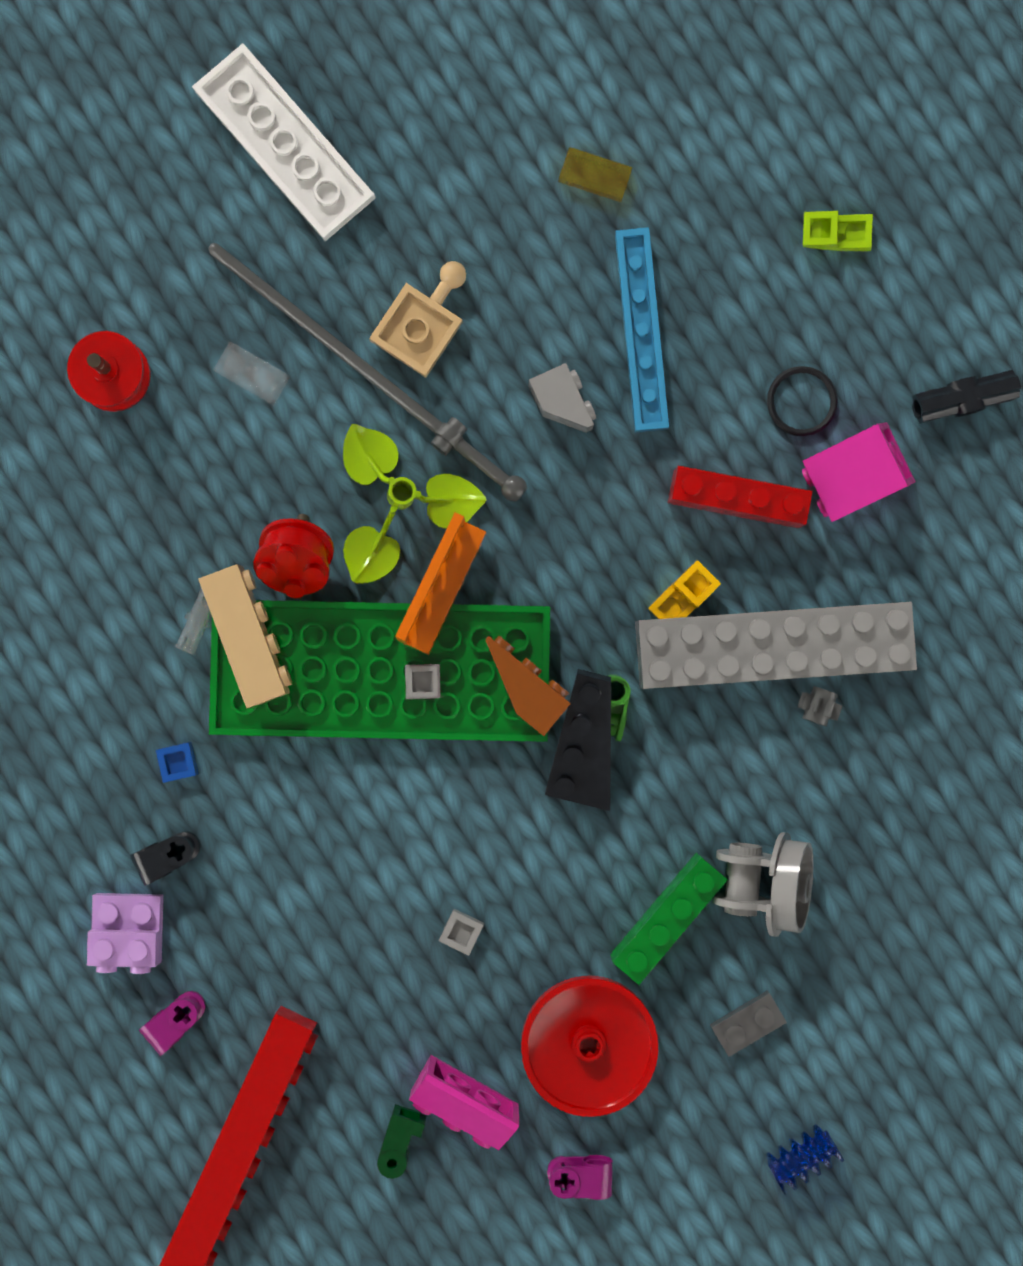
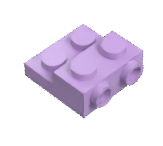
[87,893,163,974]

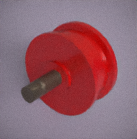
[67,331,151,412]

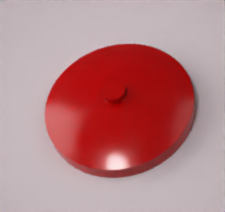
[521,976,658,1117]

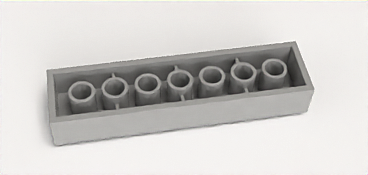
[635,602,917,689]

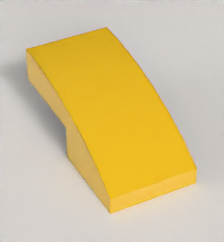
[647,560,721,619]

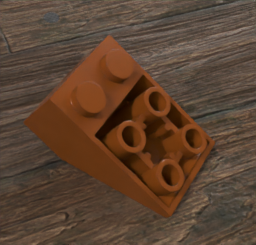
[486,636,571,736]

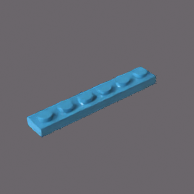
[615,227,669,433]

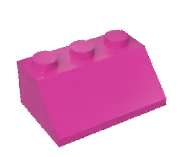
[409,1055,519,1150]

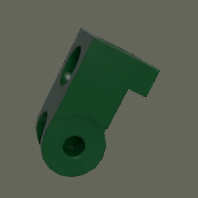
[377,1104,427,1179]

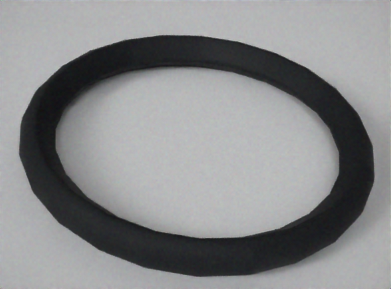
[767,366,838,436]

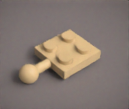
[369,261,466,378]

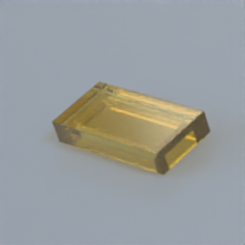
[558,147,633,202]

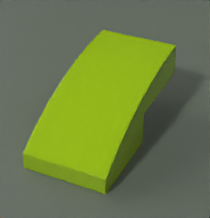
[803,211,873,251]

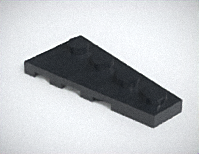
[545,669,611,811]

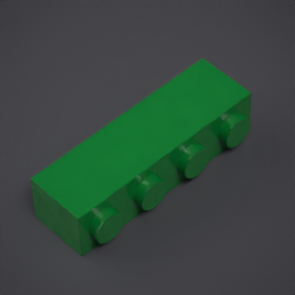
[610,852,728,985]

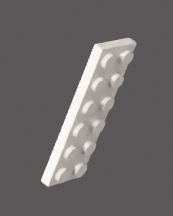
[192,43,375,241]

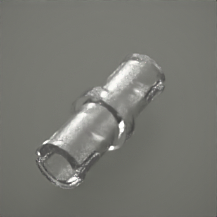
[175,587,212,655]

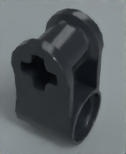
[130,831,201,886]

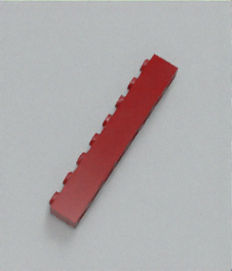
[159,1006,319,1266]

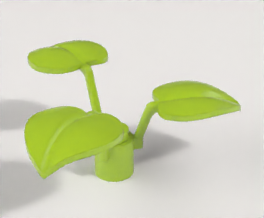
[343,424,486,584]

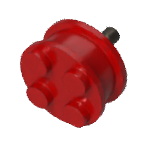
[253,514,334,598]

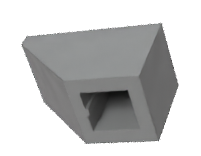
[528,363,596,433]

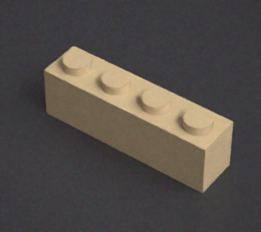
[198,564,292,708]

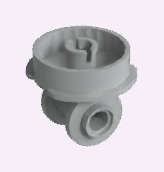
[712,832,813,937]

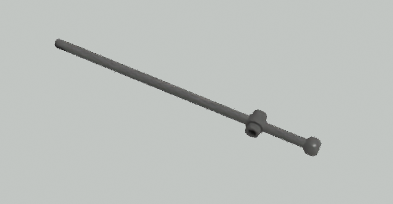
[209,243,528,502]

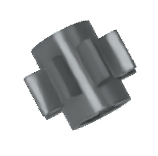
[797,686,843,727]

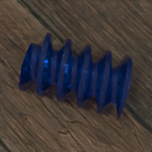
[766,1124,845,1196]

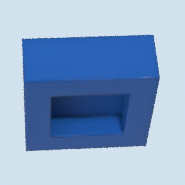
[156,742,199,783]

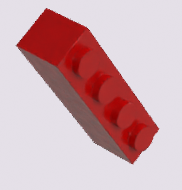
[668,465,813,528]

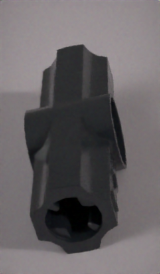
[912,370,1021,424]

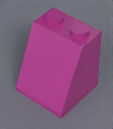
[802,422,916,522]

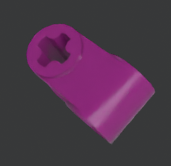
[138,991,206,1056]
[547,1155,613,1200]

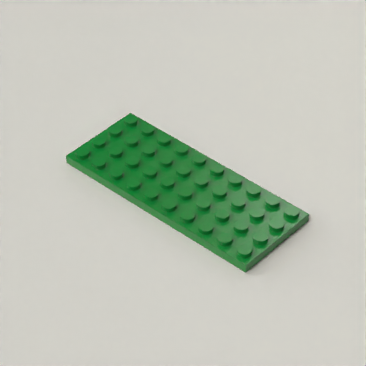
[209,600,550,742]

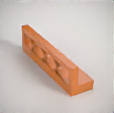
[395,512,486,655]

